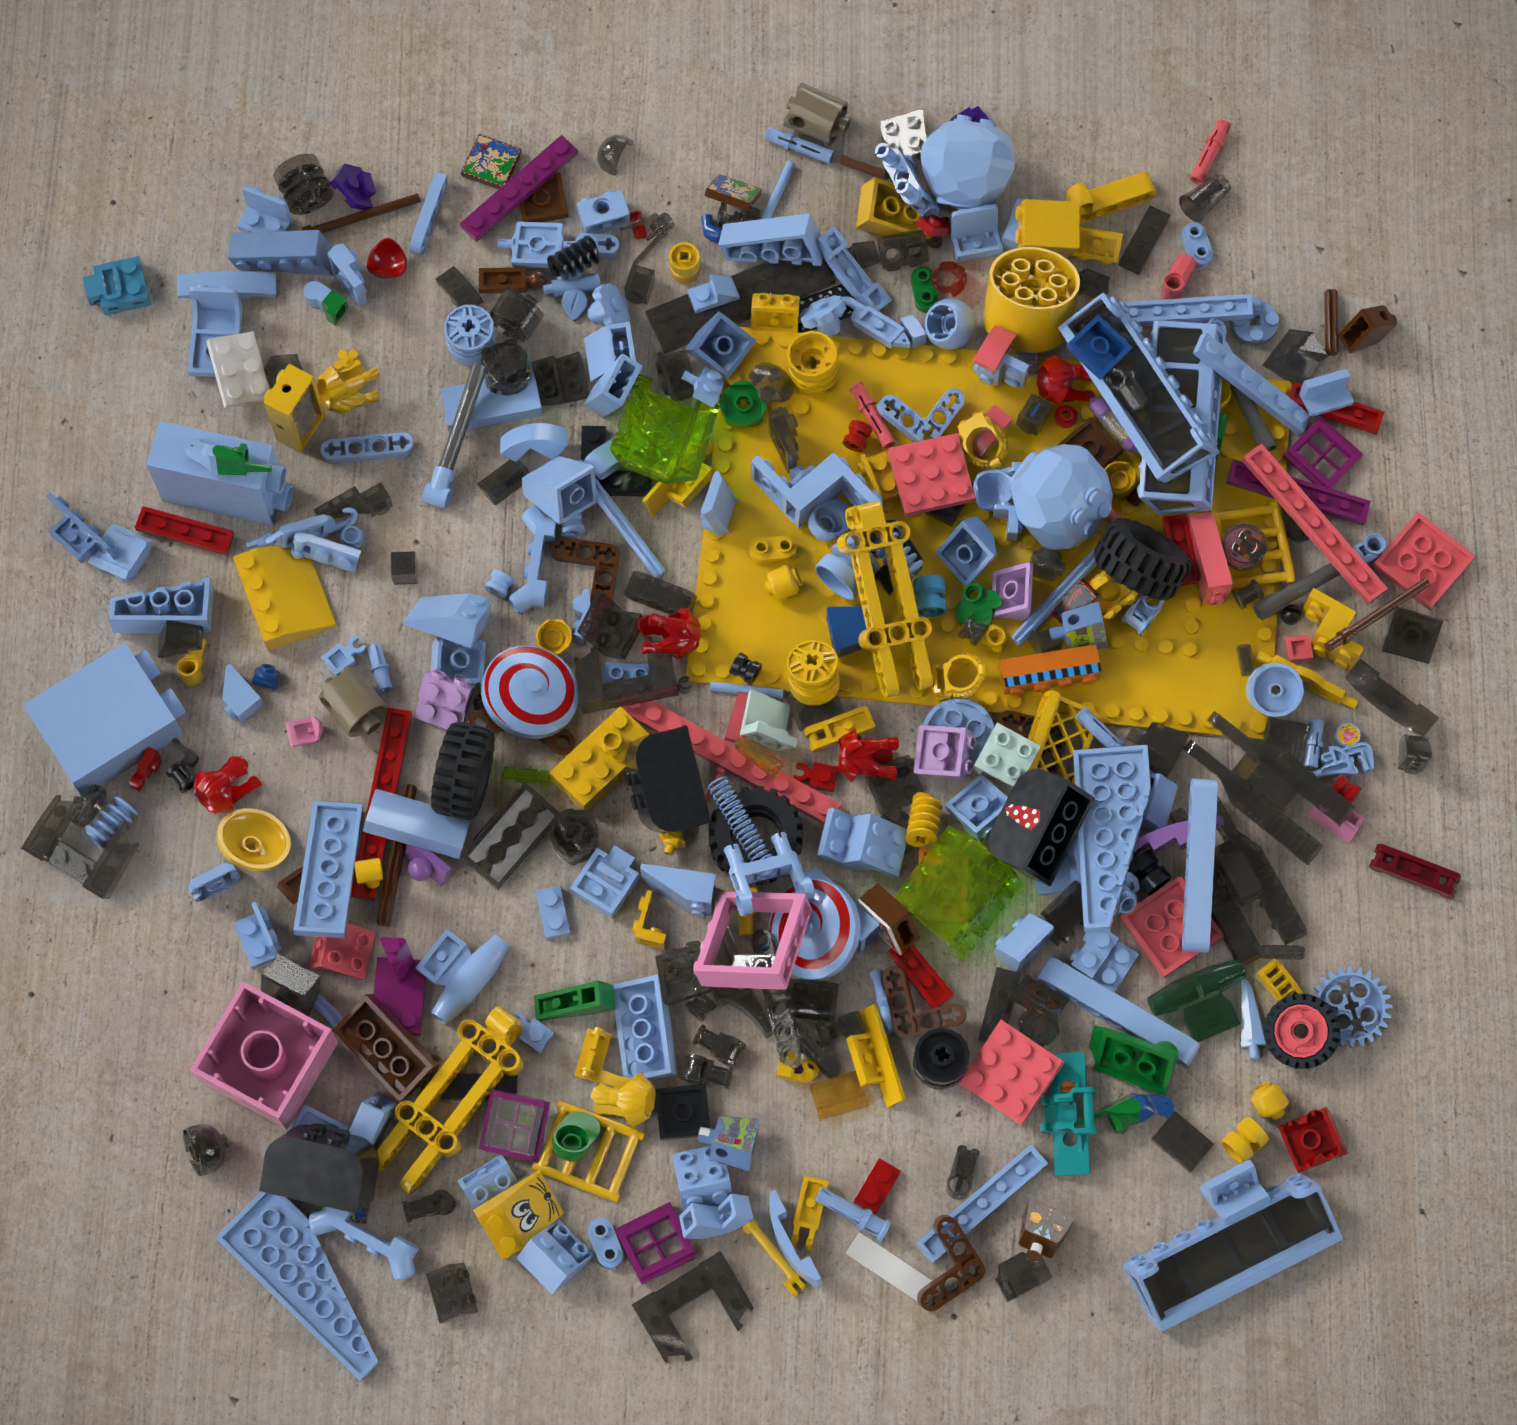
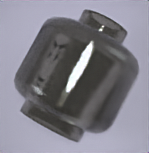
[1029,547,1066,582]

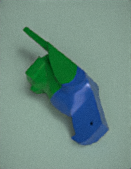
[1078,1093,1174,1134]

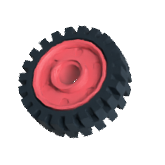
[1264,994,1341,1069]

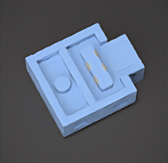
[570,845,640,919]

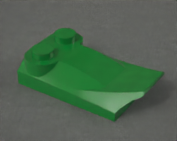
[1089,1025,1179,1096]

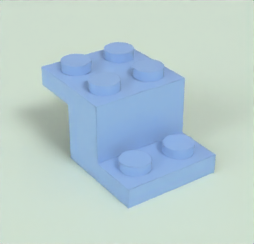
[817,808,907,878]

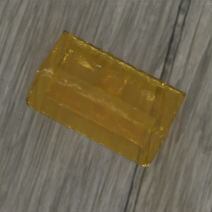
[735,737,784,777]

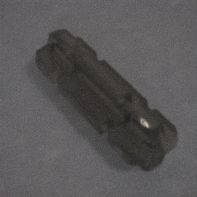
[1259,945,1305,960]

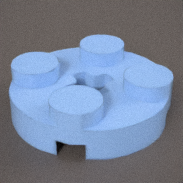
[1231,297,1279,345]

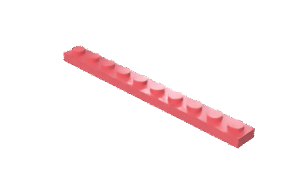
[616,688,841,825]

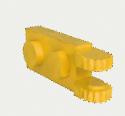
[791,1175,829,1251]

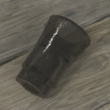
[1179,173,1231,223]

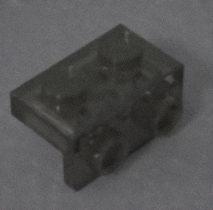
[655,350,694,403]
[785,978,839,1023]
[426,1263,478,1324]

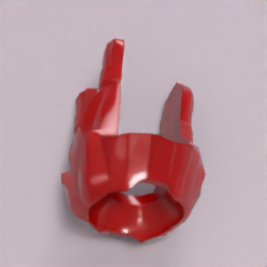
[1036,355,1095,406]
[638,608,702,660]
[837,728,899,783]
[194,756,262,814]

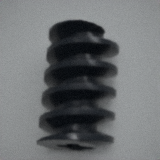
[547,236,600,281]

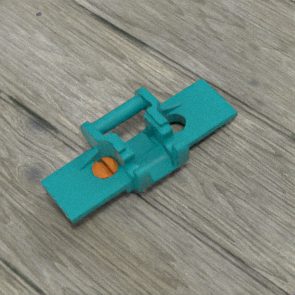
[1040,1052,1097,1176]

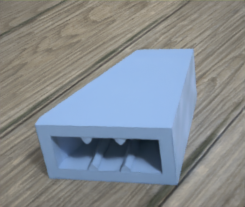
[584,354,643,418]
[349,1093,398,1149]

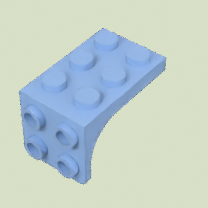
[187,285,243,377]

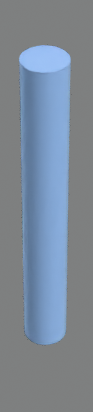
[761,161,795,219]
[710,681,784,699]

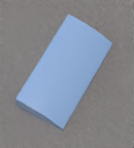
[440,371,542,433]
[363,789,470,859]
[613,975,678,1081]

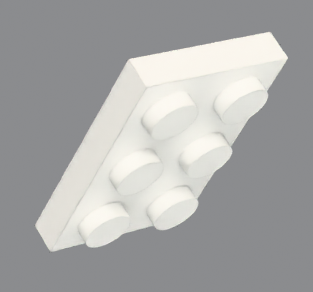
[206,331,269,409]

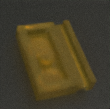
[809,1071,868,1121]

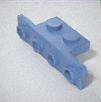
[47,493,117,563]

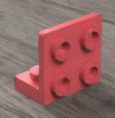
[308,923,375,980]

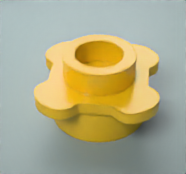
[981,625,1010,653]

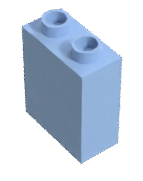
[146,421,293,525]
[23,642,186,797]

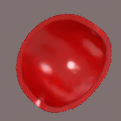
[366,238,407,279]

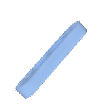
[409,172,449,255]
[320,432,414,464]

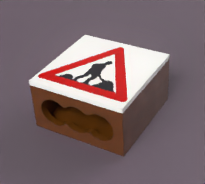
[857,883,921,955]

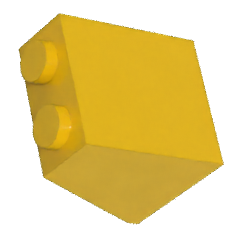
[1015,199,1080,259]

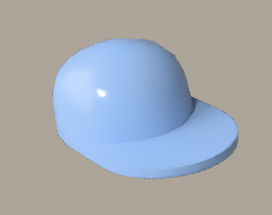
[807,499,850,542]

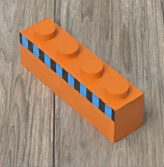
[998,644,1102,696]

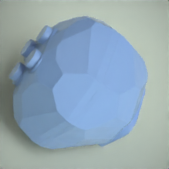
[921,115,1015,209]
[1008,444,1113,550]

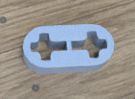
[575,233,619,259]

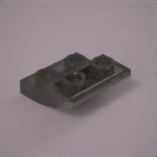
[532,352,590,406]

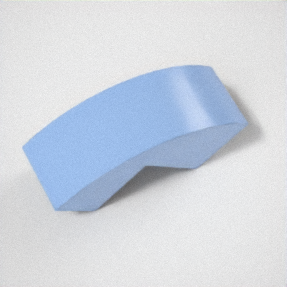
[500,423,567,462]
[679,1193,753,1239]

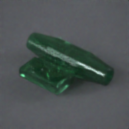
[1147,959,1247,1042]

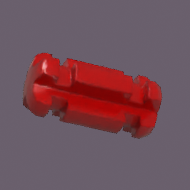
[629,210,647,240]

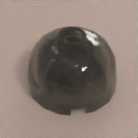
[183,1124,229,1176]

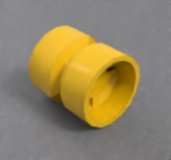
[669,242,700,284]
[1220,1116,1269,1164]

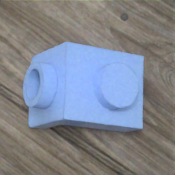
[993,502,1023,541]

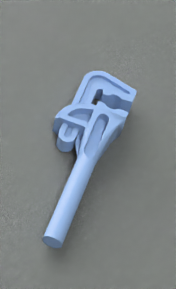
[1273,742,1374,792]

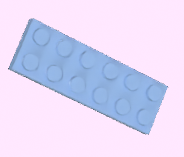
[293,801,363,938]

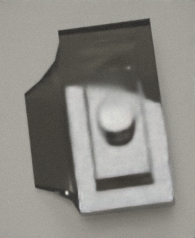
[995,1252,1053,1303]

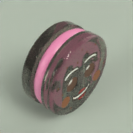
[1221,523,1267,571]

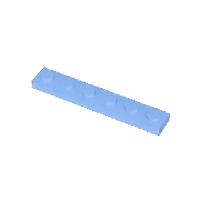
[1110,294,1253,328]
[1193,332,1310,436]
[916,1144,1048,1264]

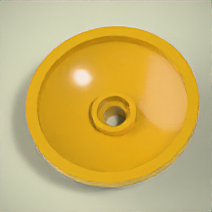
[216,808,291,871]

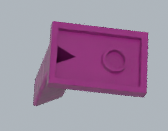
[373,937,426,1036]

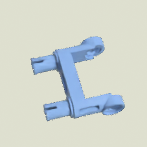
[875,143,941,216]
[724,832,815,917]

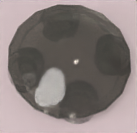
[749,362,794,404]

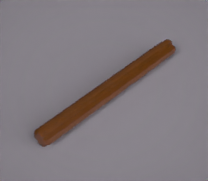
[376,784,417,927]

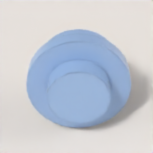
[340,526,364,549]

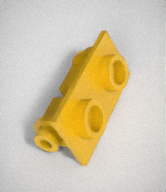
[574,1027,612,1083]

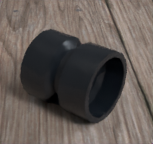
[1128,849,1172,896]

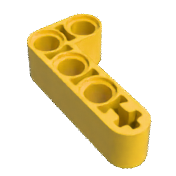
[1065,172,1157,224]

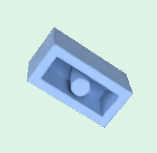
[900,314,927,348]

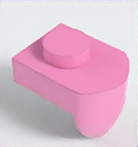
[286,717,323,748]

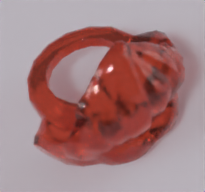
[931,261,967,297]

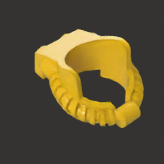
[957,411,1008,470]
[931,653,988,699]

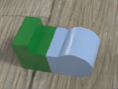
[304,281,349,325]

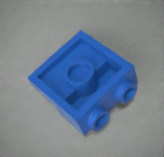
[1065,315,1133,380]

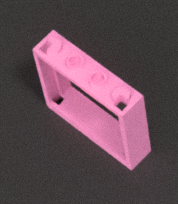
[693,891,812,990]

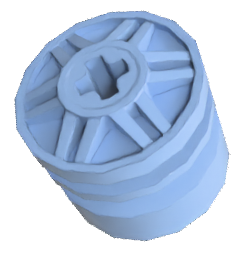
[444,305,496,366]
[815,537,880,600]

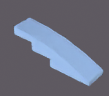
[177,271,277,300]

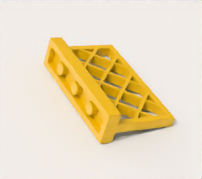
[1028,690,1101,784]

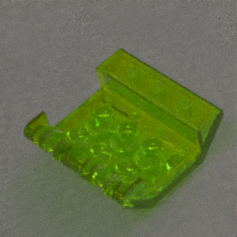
[610,374,720,484]
[893,825,1023,961]

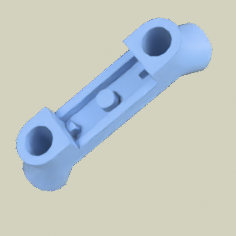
[509,506,558,614]
[308,1207,419,1281]

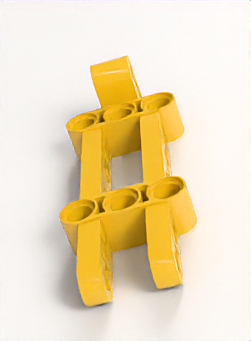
[837,501,933,698]
[377,1006,523,1195]

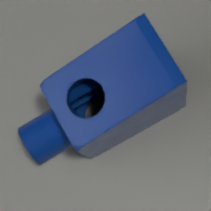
[826,606,872,658]

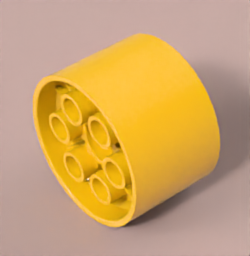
[982,247,1080,353]

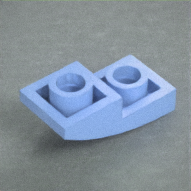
[572,588,591,646]

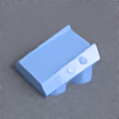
[700,471,740,536]
[88,524,152,582]
[430,637,486,687]
[188,861,241,902]

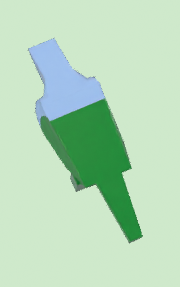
[185,438,272,476]

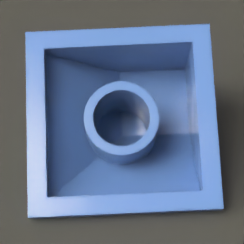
[685,312,756,378]
[935,516,997,586]

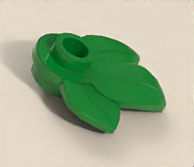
[955,582,1002,628]

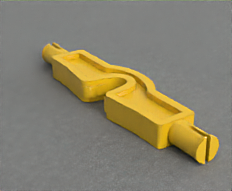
[1256,650,1358,710]

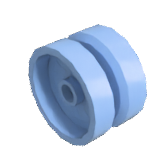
[1246,663,1304,717]

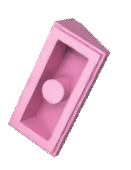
[1308,792,1365,842]

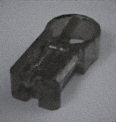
[946,1145,980,1200]

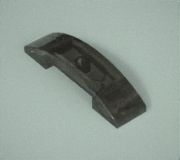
[1345,659,1439,737]

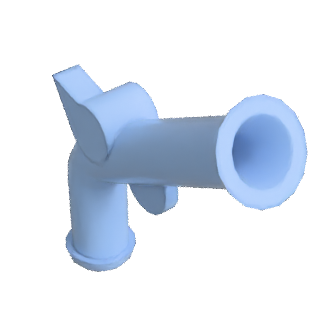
[869,970,894,1034]

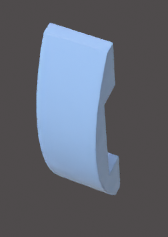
[816,226,892,311]
[770,1190,822,1288]

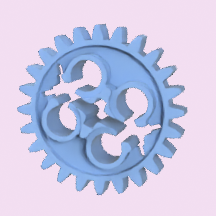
[1313,966,1392,1048]

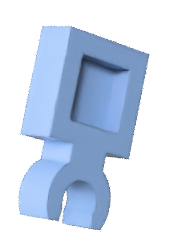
[321,635,367,676]
[515,1012,554,1054]

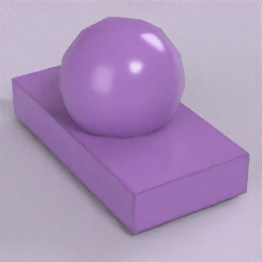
[404,845,451,887]

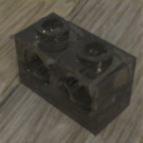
[876,229,929,271]

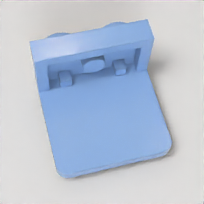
[951,204,1003,262]
[672,1146,732,1212]

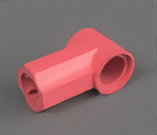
[1161,253,1197,299]

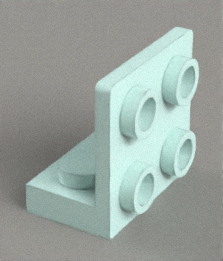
[740,690,798,752]
[972,723,1040,787]

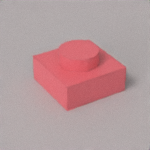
[1284,635,1313,663]

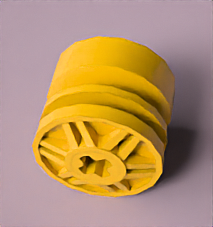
[787,331,839,394]
[787,640,840,706]

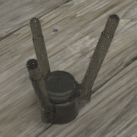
[619,212,674,265]

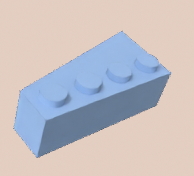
[718,213,823,266]

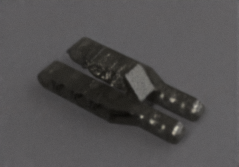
[1183,711,1355,865]
[1169,795,1307,968]

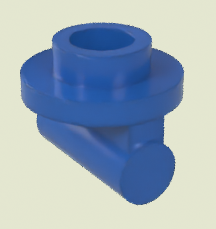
[252,664,279,690]

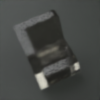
[1028,627,1063,654]

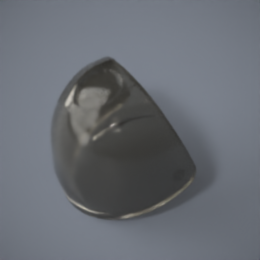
[597,135,633,175]

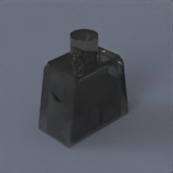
[1126,722,1190,778]

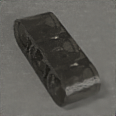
[623,571,697,615]

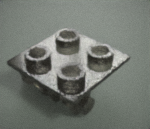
[880,109,927,160]
[865,754,924,815]

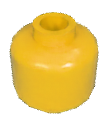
[764,565,802,600]
[1250,1081,1289,1120]

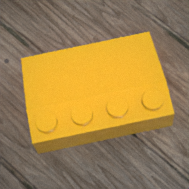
[233,545,337,651]

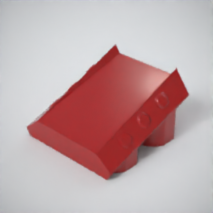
[1278,1107,1348,1173]

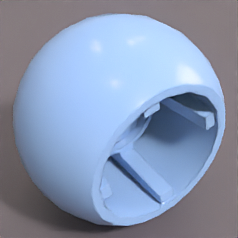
[924,298,976,350]

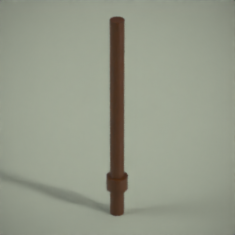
[300,193,421,233]
[1324,578,1430,652]

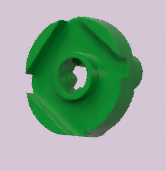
[720,381,767,428]

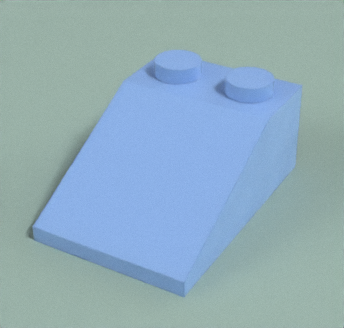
[403,593,492,648]
[640,863,716,918]

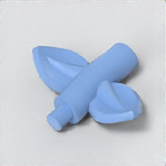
[543,268,600,321]

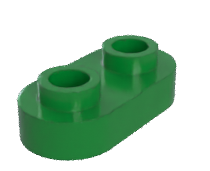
[911,266,938,313]

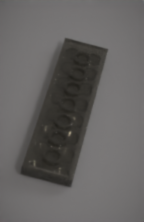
[645,256,836,354]

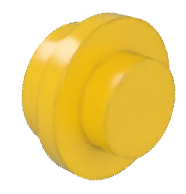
[600,730,625,755]

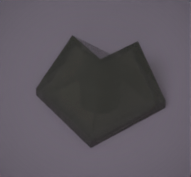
[1263,329,1329,385]

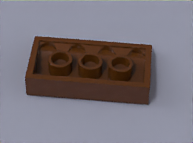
[332,994,440,1102]

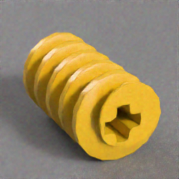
[905,792,943,847]

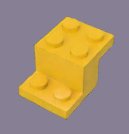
[1302,588,1364,671]

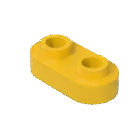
[749,535,797,563]

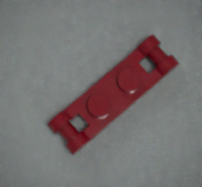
[1369,844,1462,899]

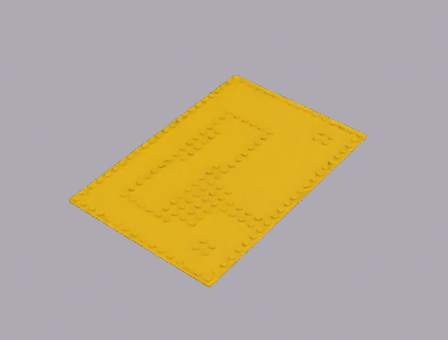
[686,327,1292,741]

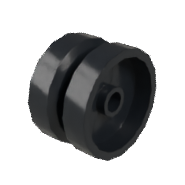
[913,1028,970,1090]

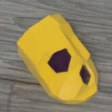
[776,1050,819,1085]

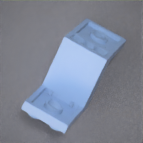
[751,453,883,529]

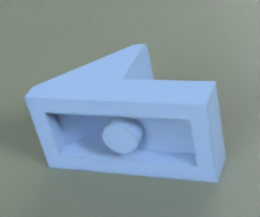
[687,274,740,314]

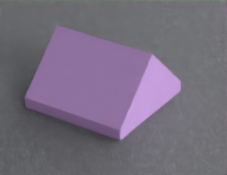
[992,562,1033,621]

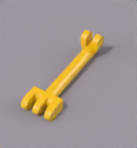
[741,1217,810,1298]

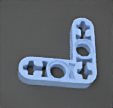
[877,388,965,442]

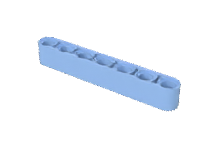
[1182,778,1218,953]
[1037,957,1201,1068]

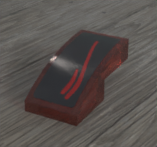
[1052,578,1099,625]

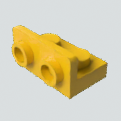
[1072,226,1123,264]
[751,293,800,333]
[857,451,899,503]

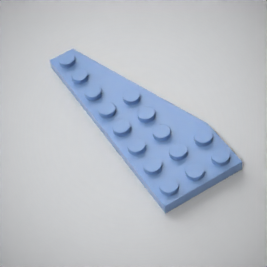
[1073,745,1151,933]
[215,1192,379,1382]

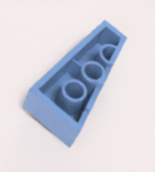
[228,230,333,276]

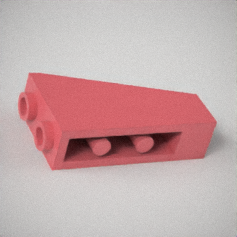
[1188,512,1233,605]

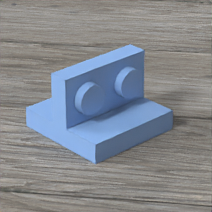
[1200,1159,1271,1225]

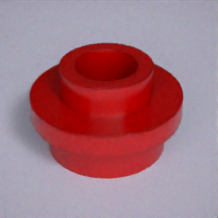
[1054,405,1078,429]

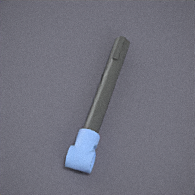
[1196,318,1278,452]
[422,363,487,509]
[1252,533,1386,621]

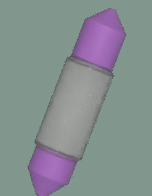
[1089,397,1140,454]

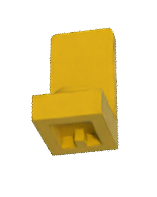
[631,890,667,950]

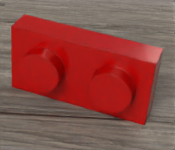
[853,1158,901,1216]

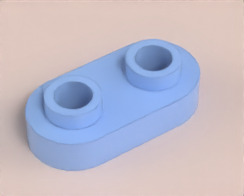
[1182,222,1213,268]
[588,1218,623,1269]

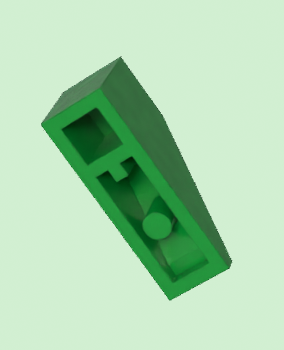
[534,981,616,1021]

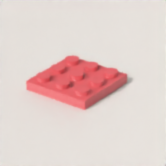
[887,433,975,517]
[1372,512,1475,611]
[1119,875,1225,979]
[959,1020,1065,1126]

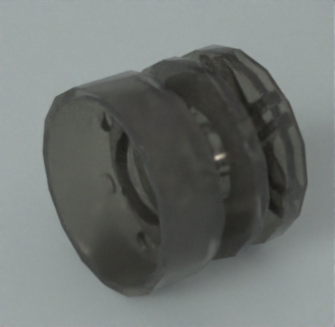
[273,154,334,215]

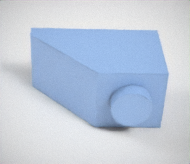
[222,663,264,724]

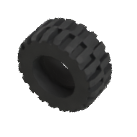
[1094,518,1191,601]
[431,721,495,821]
[709,786,803,885]

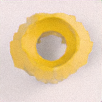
[317,363,380,414]
[1087,571,1138,619]
[591,1070,656,1128]

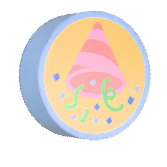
[1335,723,1361,748]

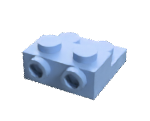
[327,243,368,307]
[973,353,1029,389]
[945,774,1008,843]
[1069,931,1139,992]

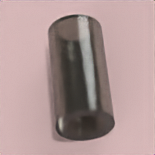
[1236,644,1255,676]

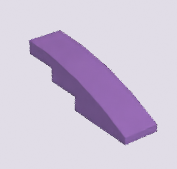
[1132,815,1224,857]

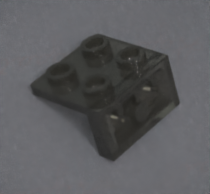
[577,591,643,660]

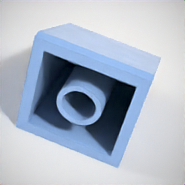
[522,456,597,525]

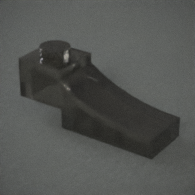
[313,482,393,520]
[709,987,775,1039]

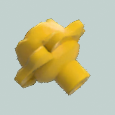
[659,831,687,856]

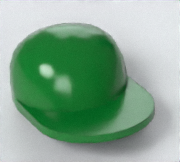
[552,1112,600,1162]

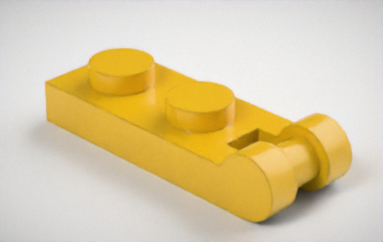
[803,705,876,753]

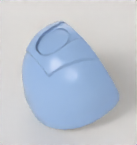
[973,470,1012,511]

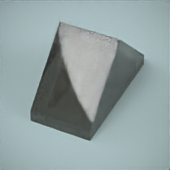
[157,620,203,658]

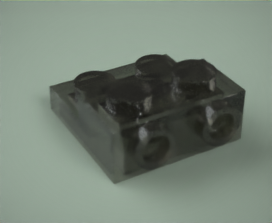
[768,407,799,473]
[655,941,714,1006]

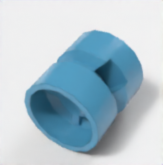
[913,575,947,618]

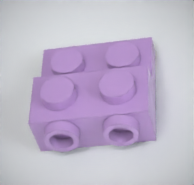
[414,670,475,729]
[913,725,976,780]

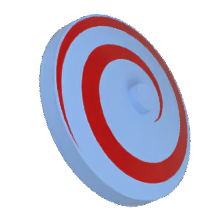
[481,646,579,739]
[769,879,860,980]

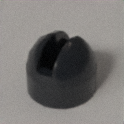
[1281,604,1301,625]

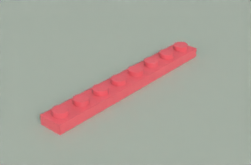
[1242,443,1388,605]

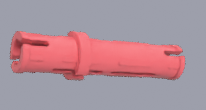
[1189,119,1231,185]
[849,381,897,449]

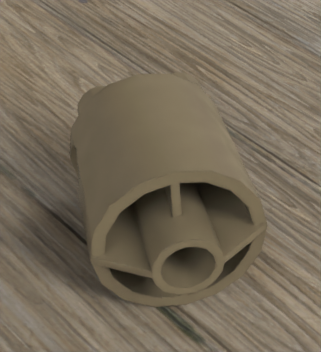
[783,83,851,145]
[319,665,388,737]

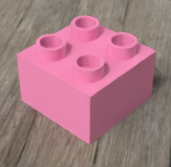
[190,982,338,1130]

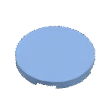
[923,698,994,768]

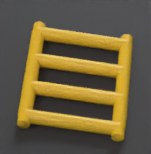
[1209,500,1296,592]
[531,1100,645,1203]

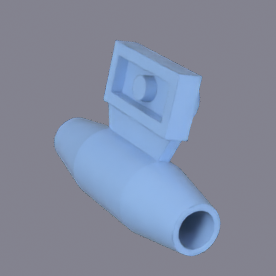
[415,929,510,1025]

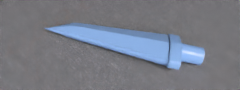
[1240,974,1267,1060]

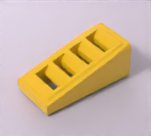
[1255,957,1304,1002]

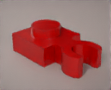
[916,214,951,237]
[128,747,161,792]
[793,762,838,792]

